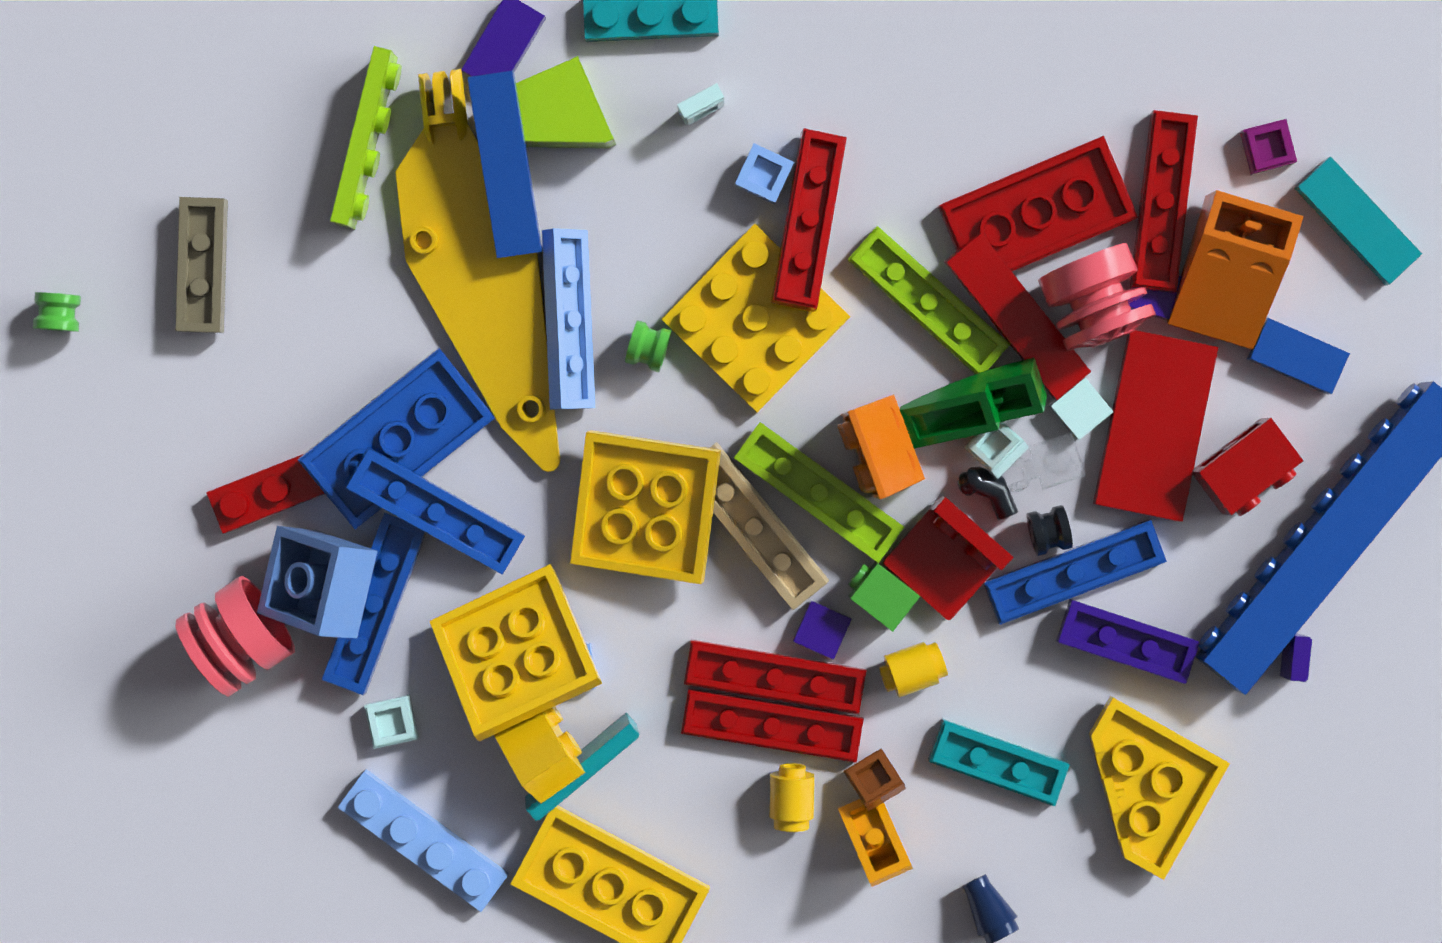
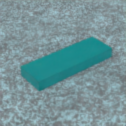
[1294,156,1422,286]
[525,712,640,821]
[928,718,1070,806]

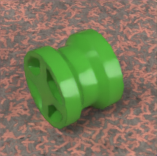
[33,292,81,332]
[625,320,672,373]

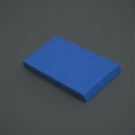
[298,347,495,529]

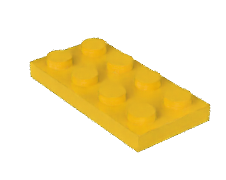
[511,805,710,943]

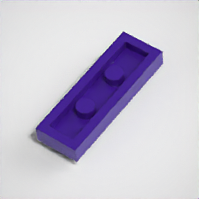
[1056,599,1200,684]

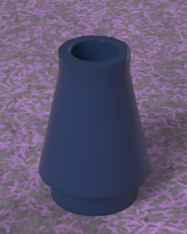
[962,874,1019,943]

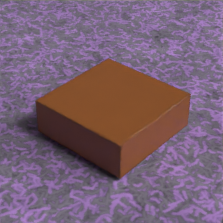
[844,748,906,812]

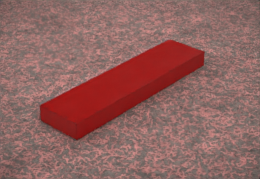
[1129,110,1198,293]
[771,128,847,312]
[944,233,1091,400]
[684,639,867,714]
[681,688,864,763]

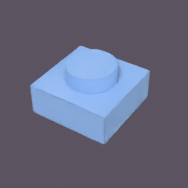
[735,143,794,205]

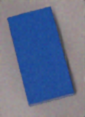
[1247,318,1350,395]

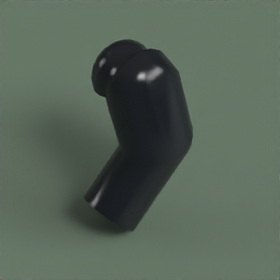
[958,466,1019,520]

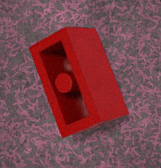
[1193,418,1304,516]

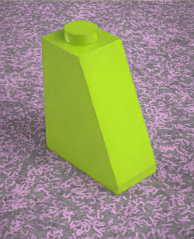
[516,56,616,149]

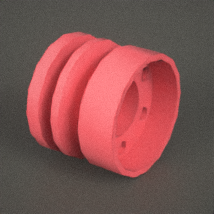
[1038,243,1156,351]
[175,576,295,697]

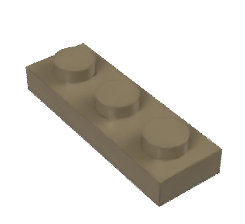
[175,197,228,333]

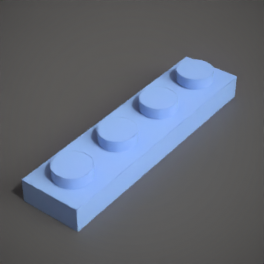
[542,228,595,410]
[338,769,509,912]

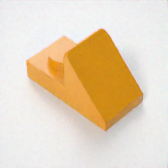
[838,799,913,887]

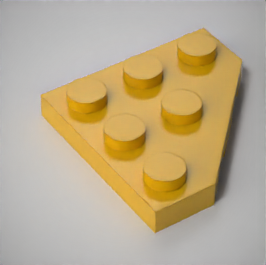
[1088,696,1230,880]

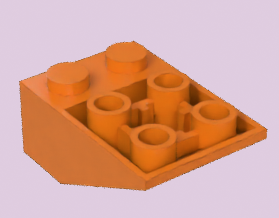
[1167,190,1304,350]
[837,394,925,500]

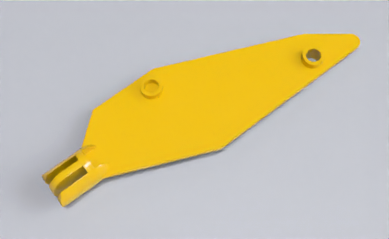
[395,69,560,472]

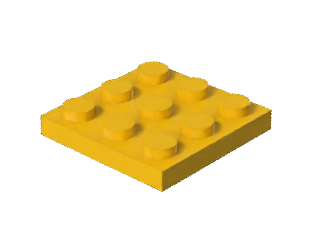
[661,224,850,413]
[570,430,721,584]
[430,564,603,742]

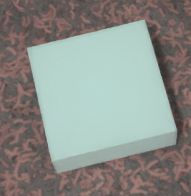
[677,83,725,125]
[1049,377,1113,440]
[964,422,1029,479]
[364,694,419,749]

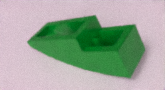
[900,357,1047,449]

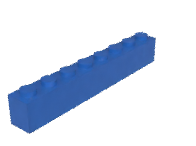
[1195,381,1442,695]

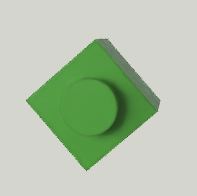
[848,561,921,632]

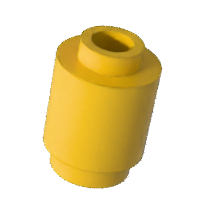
[878,642,948,698]
[769,763,814,832]

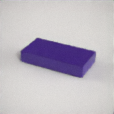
[462,0,546,77]

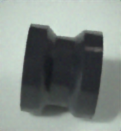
[1026,505,1073,556]

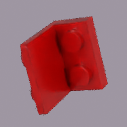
[884,496,1014,620]

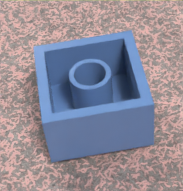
[257,526,378,638]

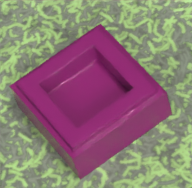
[1240,119,1297,175]

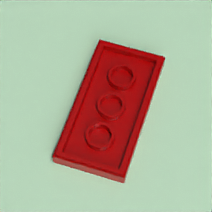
[938,136,1138,271]
[1093,330,1219,522]

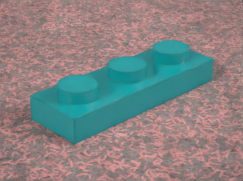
[583,0,719,42]

